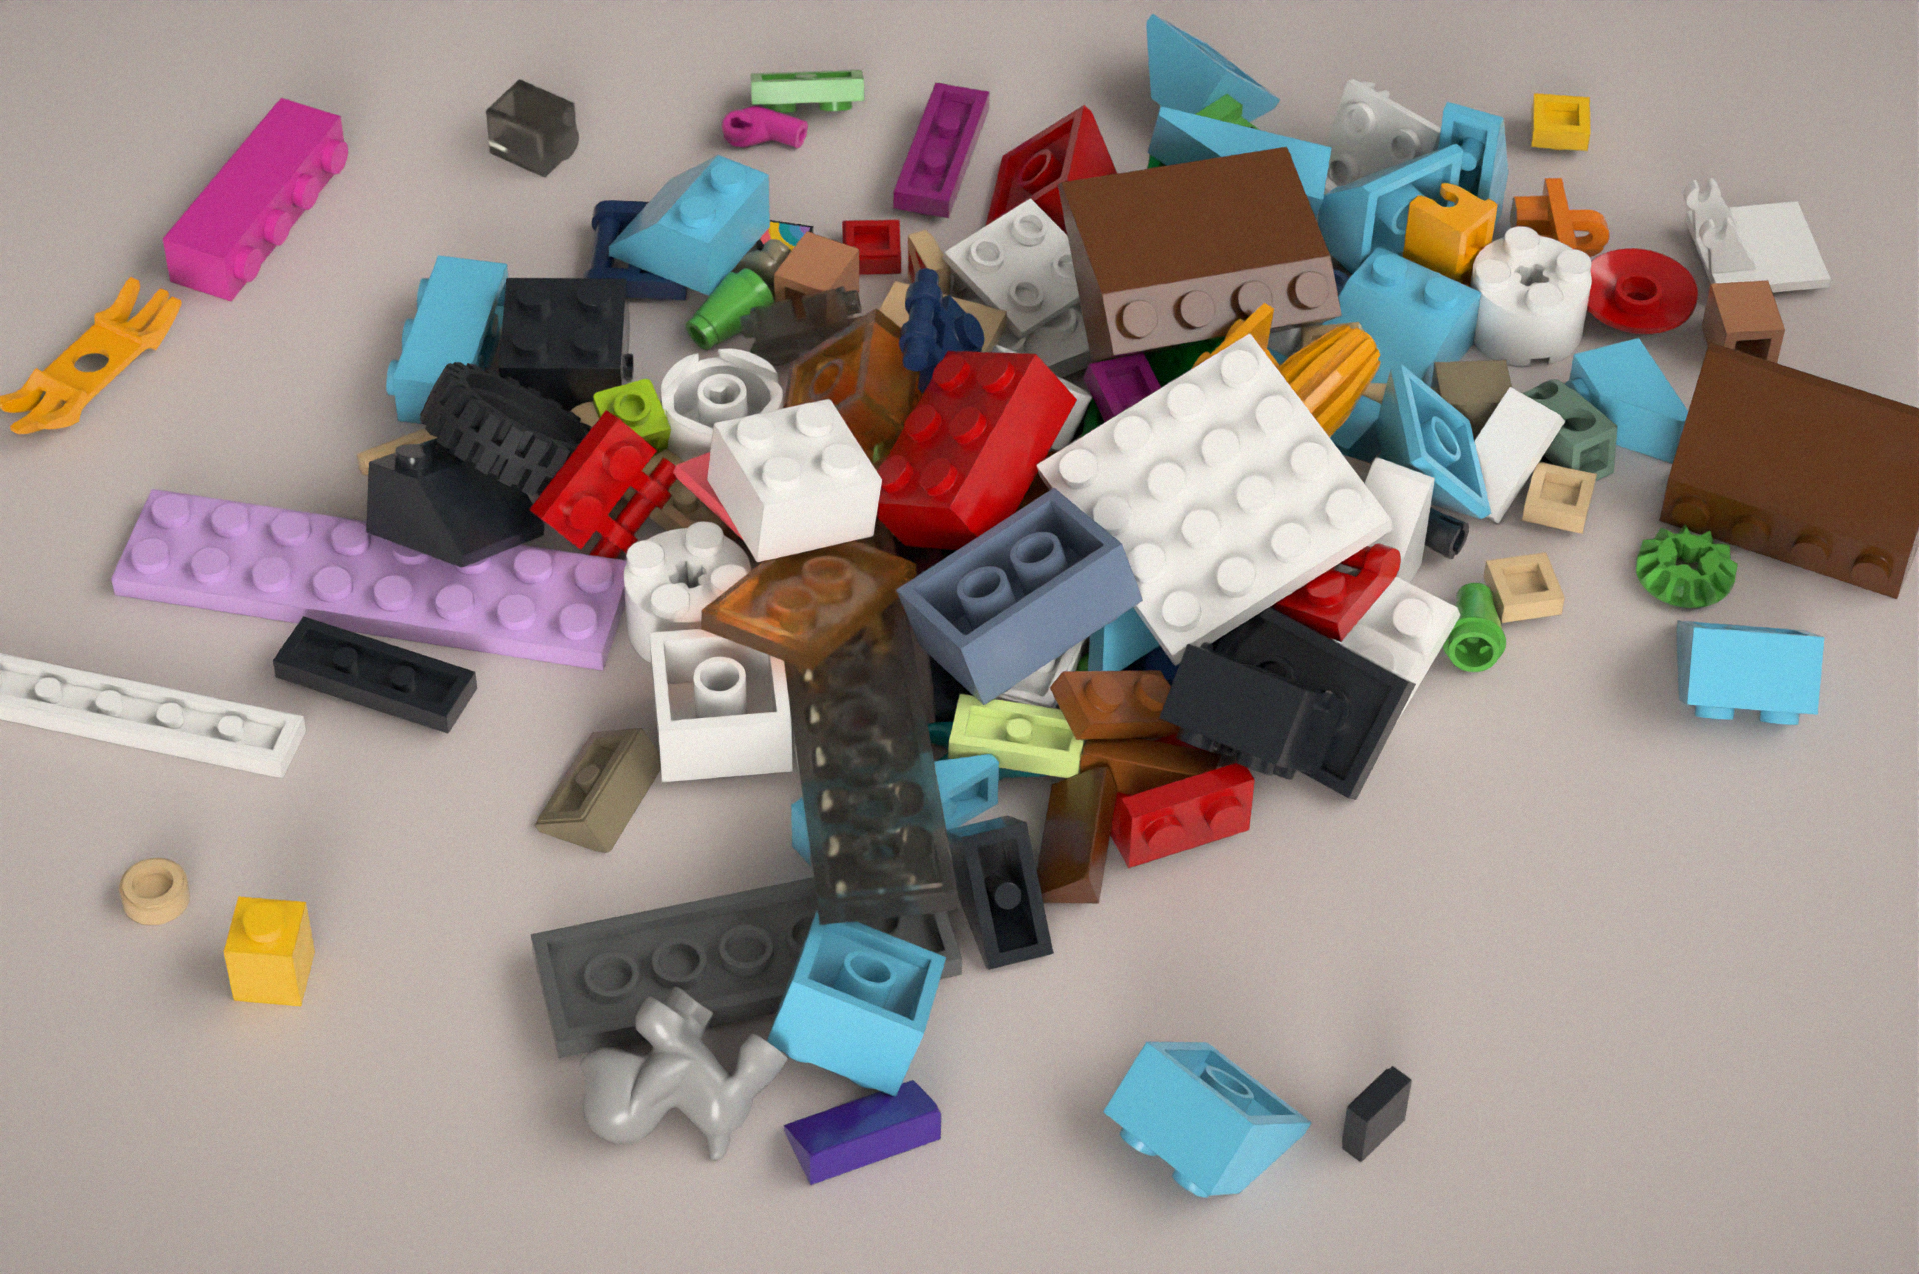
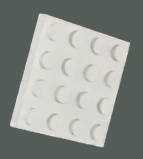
[1036,334,1393,666]

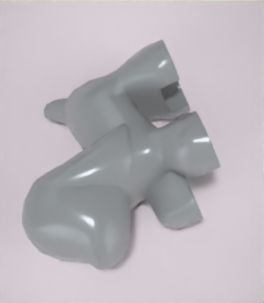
[580,986,788,1160]

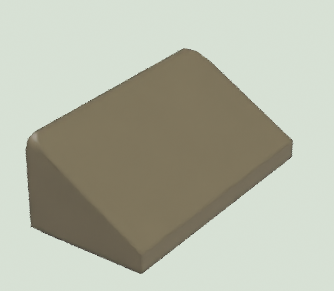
[535,728,661,853]

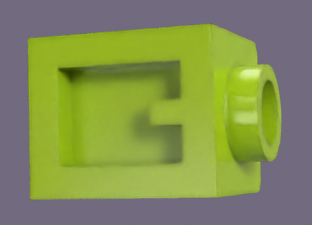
[593,379,671,458]

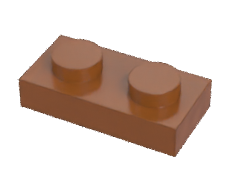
[1049,670,1180,740]

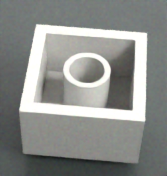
[707,399,882,562]
[649,622,793,782]

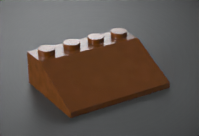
[1058,147,1342,363]
[1659,342,1919,599]

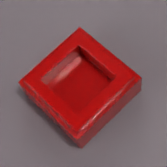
[842,220,901,275]

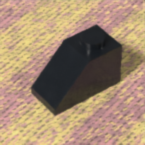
[944,815,1054,970]

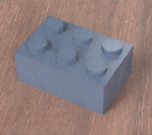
[896,488,1143,705]

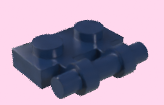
[899,268,985,394]

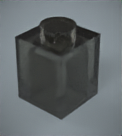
[486,79,579,178]

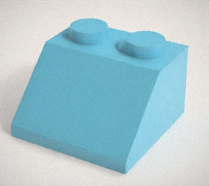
[609,155,770,296]
[1676,620,1825,725]
[767,906,946,1096]
[1103,1042,1312,1198]

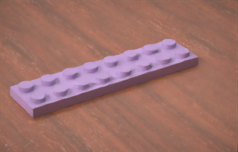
[111,489,627,671]

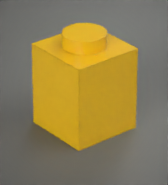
[224,896,315,1006]

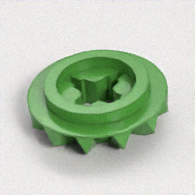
[1635,525,1738,608]

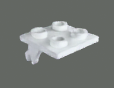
[1326,79,1441,187]
[1683,178,1831,293]
[942,198,1080,339]

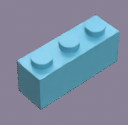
[386,255,509,424]

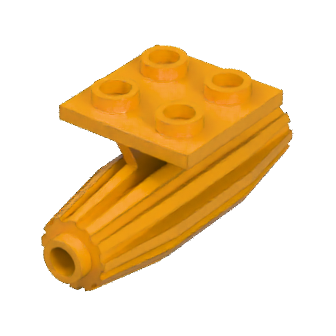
[1192,303,1381,438]

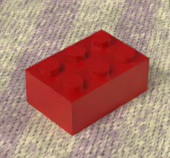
[876,351,1077,550]

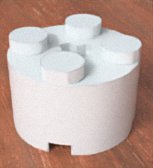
[1470,227,1592,367]
[661,348,784,462]
[624,521,754,663]

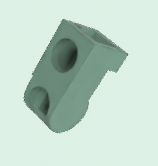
[1521,379,1617,481]

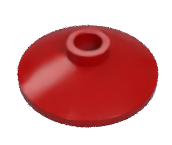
[1587,248,1698,334]

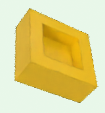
[1531,93,1590,151]

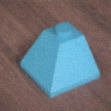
[1146,13,1281,122]
[1317,144,1463,275]
[1376,363,1492,519]

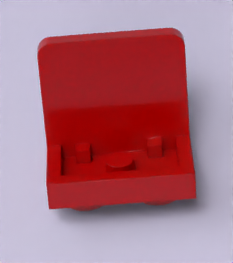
[1110,733,1255,868]

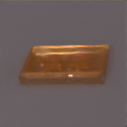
[701,541,916,671]

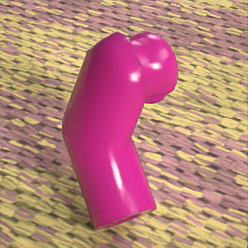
[722,106,808,148]

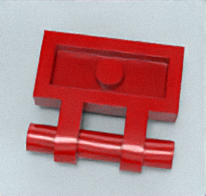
[529,410,677,559]

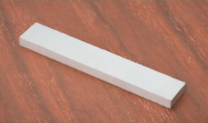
[0,653,306,779]

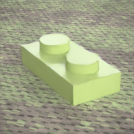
[948,694,1086,778]

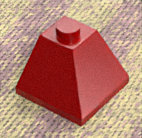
[985,105,1118,235]

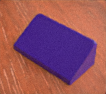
[784,1080,941,1185]

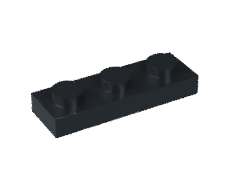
[273,616,477,734]

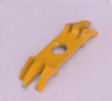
[0,277,182,434]

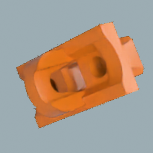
[1510,178,1610,257]

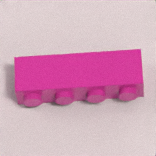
[162,98,348,301]

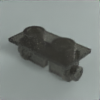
[740,286,869,366]

